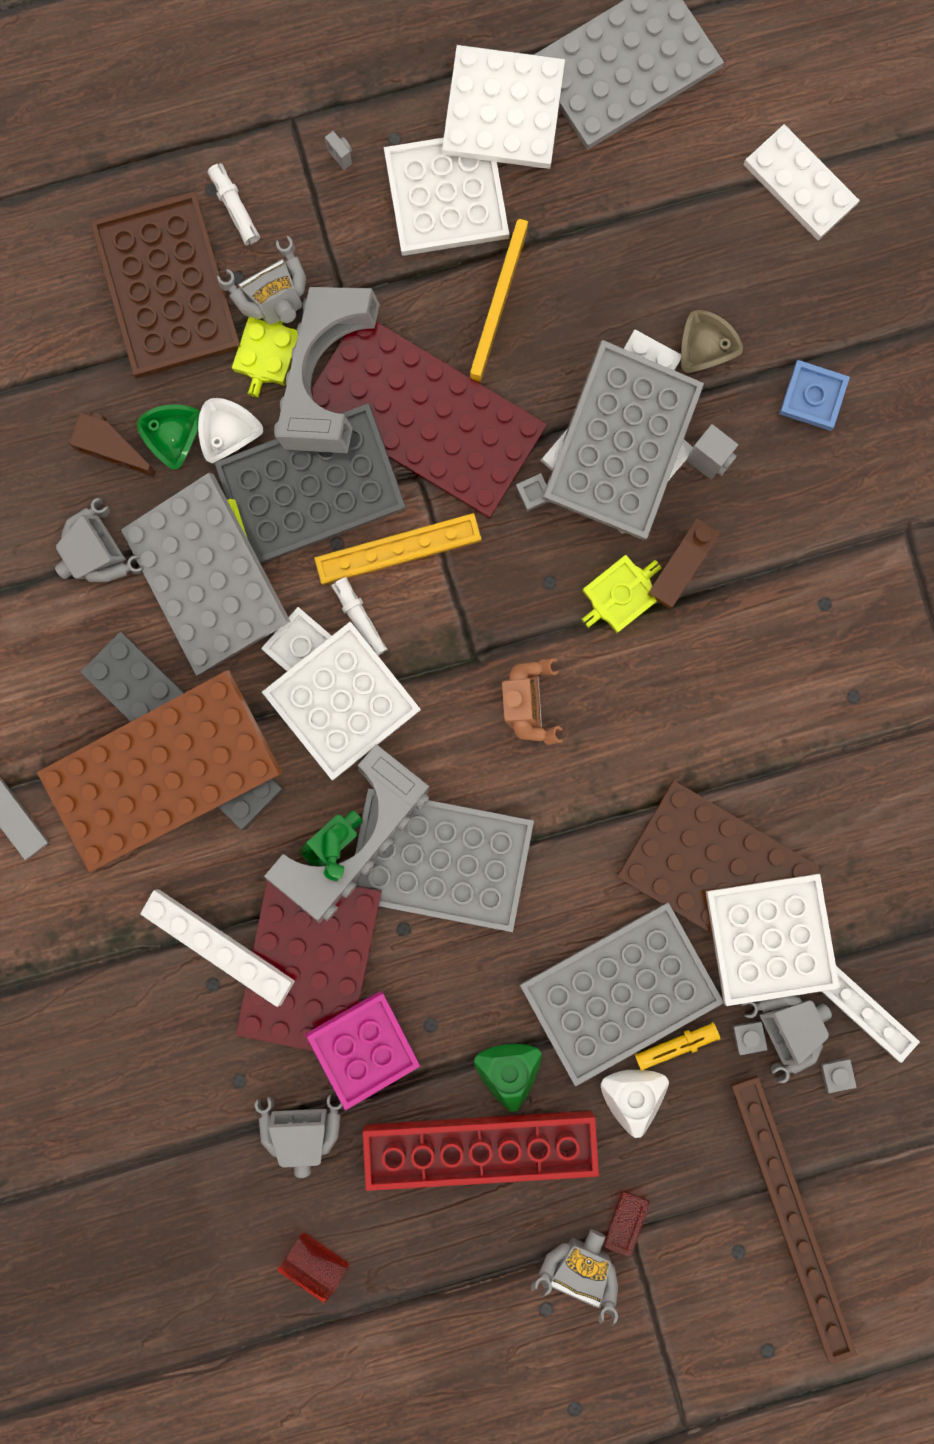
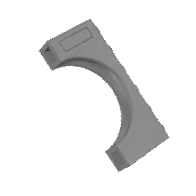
[274,287,380,453]
[264,744,430,924]

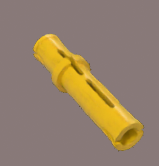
[634,1022,720,1071]

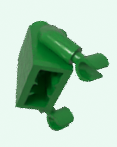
[298,810,363,882]

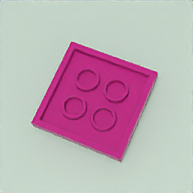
[305,991,420,1111]

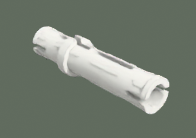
[207,163,260,245]
[331,577,388,656]

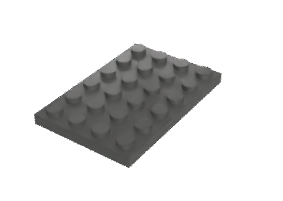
[214,403,407,564]

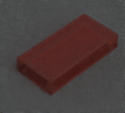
[603,1190,650,1257]

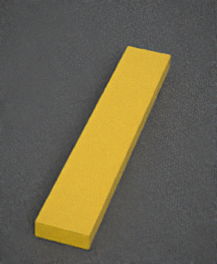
[470,219,528,384]
[314,513,482,585]

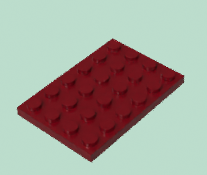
[236,867,382,1051]

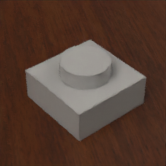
[325,131,352,170]
[516,473,549,512]
[732,1020,767,1055]
[820,1058,857,1093]

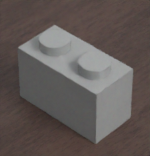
[686,424,738,480]

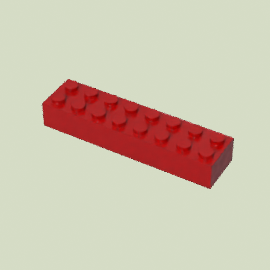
[363,1111,599,1191]

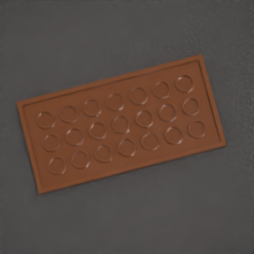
[37,670,282,872]

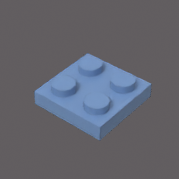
[779,360,850,431]

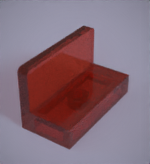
[277,1232,349,1303]

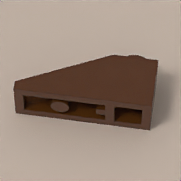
[69,412,156,477]
[647,518,720,609]

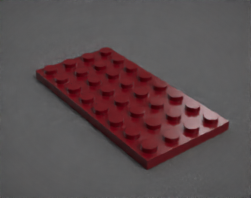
[311,322,547,519]

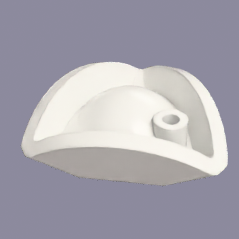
[198,398,263,463]
[601,1070,669,1138]

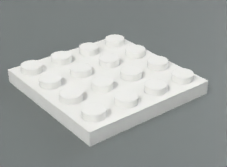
[442,45,565,169]
[384,138,509,256]
[262,622,421,781]
[705,874,840,1006]

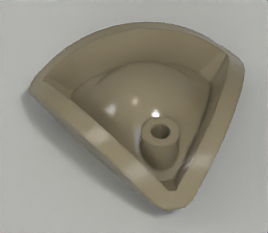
[681,310,743,373]

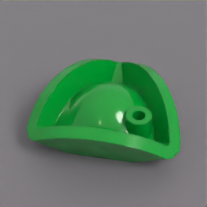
[137,404,200,470]
[474,1044,542,1112]

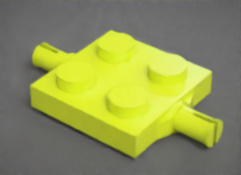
[232,317,298,398]
[581,555,662,633]

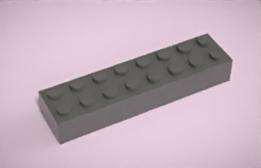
[81,632,285,830]

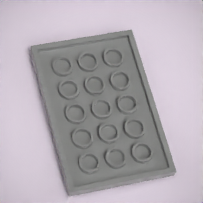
[534,0,724,150]
[542,340,704,540]
[121,473,291,676]
[354,789,534,932]
[520,902,724,1086]

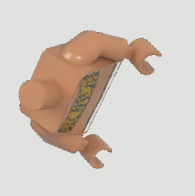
[502,658,563,745]

